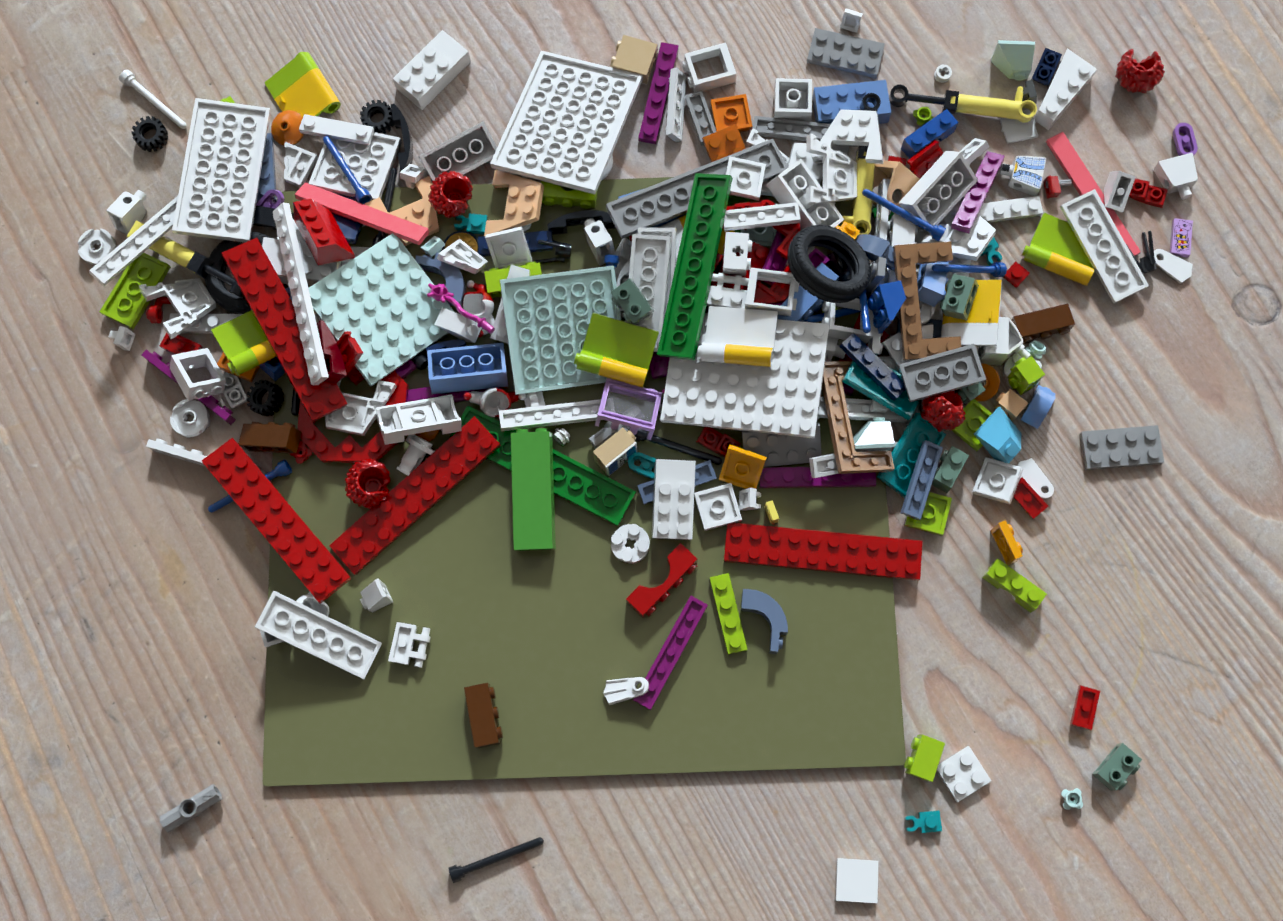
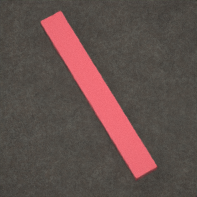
[1046,132,1141,256]
[295,183,429,245]

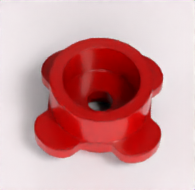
[289,441,312,464]

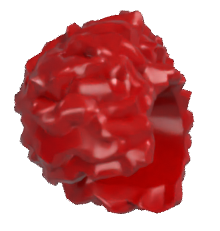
[1115,49,1165,93]
[428,171,473,218]
[921,391,966,432]
[345,458,391,509]

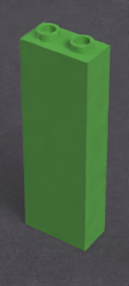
[511,428,556,551]

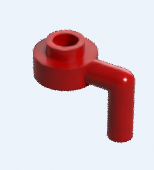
[146,297,171,324]

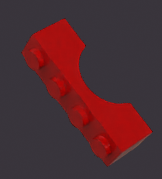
[626,543,698,618]

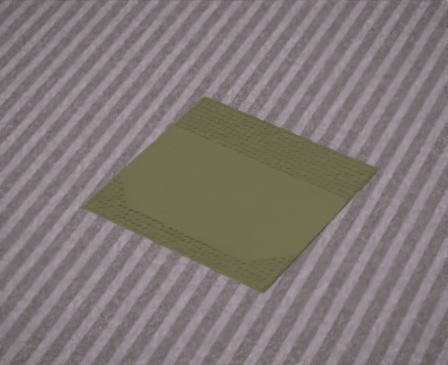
[263,176,906,786]

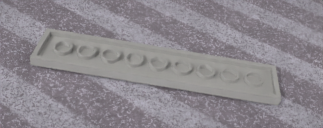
[606,138,789,239]

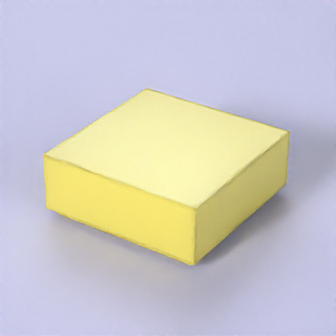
[764,500,779,524]

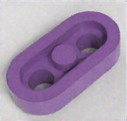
[1173,123,1198,156]
[256,189,284,209]

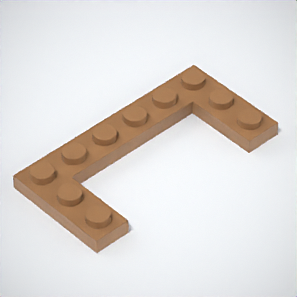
[893,241,961,361]
[822,361,894,474]

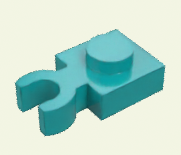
[454,213,488,235]
[981,237,1002,266]
[904,810,942,833]

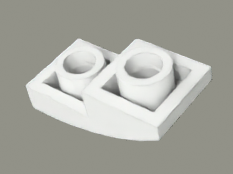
[223,372,248,409]

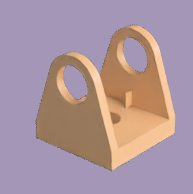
[872,160,920,207]

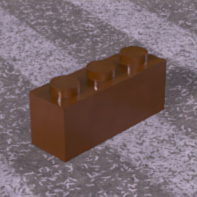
[1011,303,1075,344]
[238,421,302,454]
[464,683,503,749]

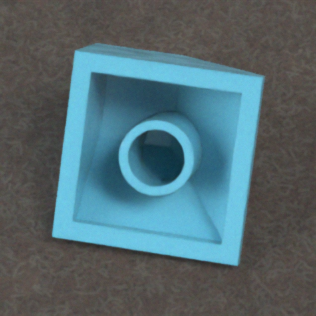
[974,407,1022,464]

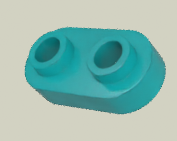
[628,452,656,480]

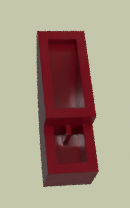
[317,320,346,384]

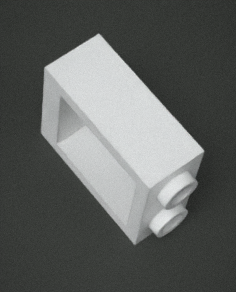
[682,43,736,93]
[745,268,799,316]
[822,298,874,344]
[170,348,226,401]

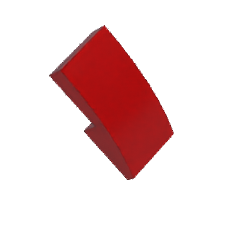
[1129,179,1168,208]
[696,427,741,457]

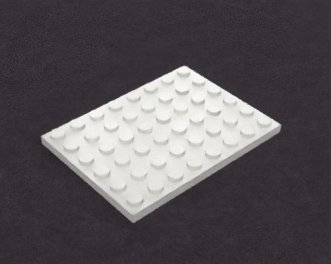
[490,51,643,194]
[660,313,830,438]

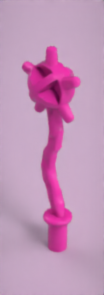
[427,283,495,334]

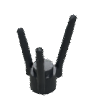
[1126,231,1157,274]
[532,240,572,264]

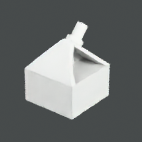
[978,317,1031,366]

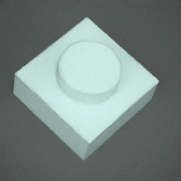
[421,236,445,257]

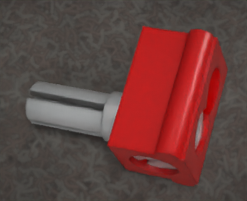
[1043,175,1072,199]

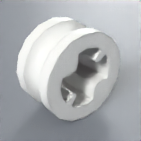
[934,64,952,83]

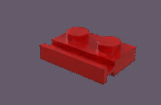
[907,140,944,179]
[337,331,363,377]

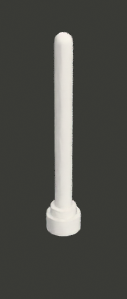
[119,70,187,129]

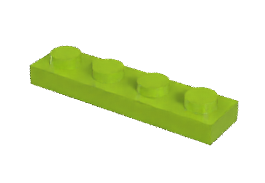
[709,573,748,655]

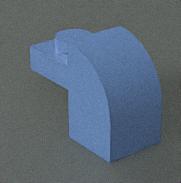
[1021,385,1056,429]

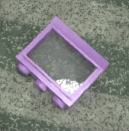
[595,378,663,440]

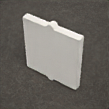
[999,109,1038,144]

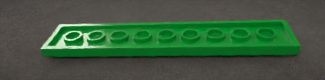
[657,173,733,360]
[449,406,636,527]

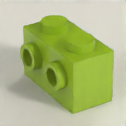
[1007,356,1045,395]
[904,734,945,782]

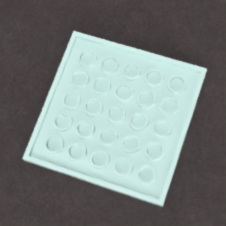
[308,233,454,386]
[500,266,621,395]

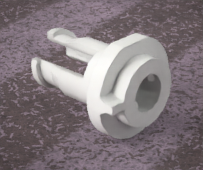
[396,434,435,476]

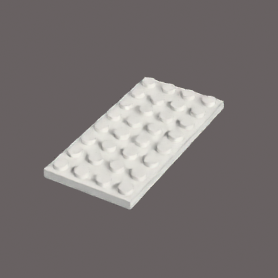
[172,98,270,242]

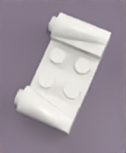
[376,394,462,445]

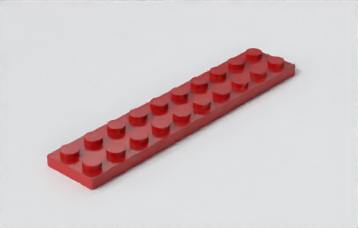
[222,238,347,422]
[329,416,501,575]
[201,437,351,604]
[724,523,923,581]

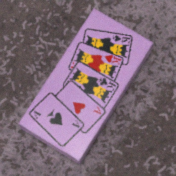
[1170,218,1193,257]

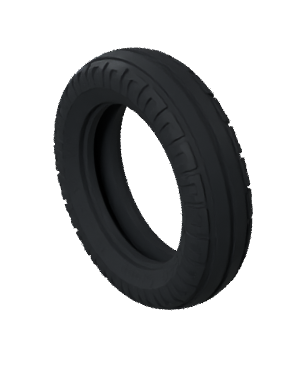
[787,225,871,303]
[205,232,287,314]

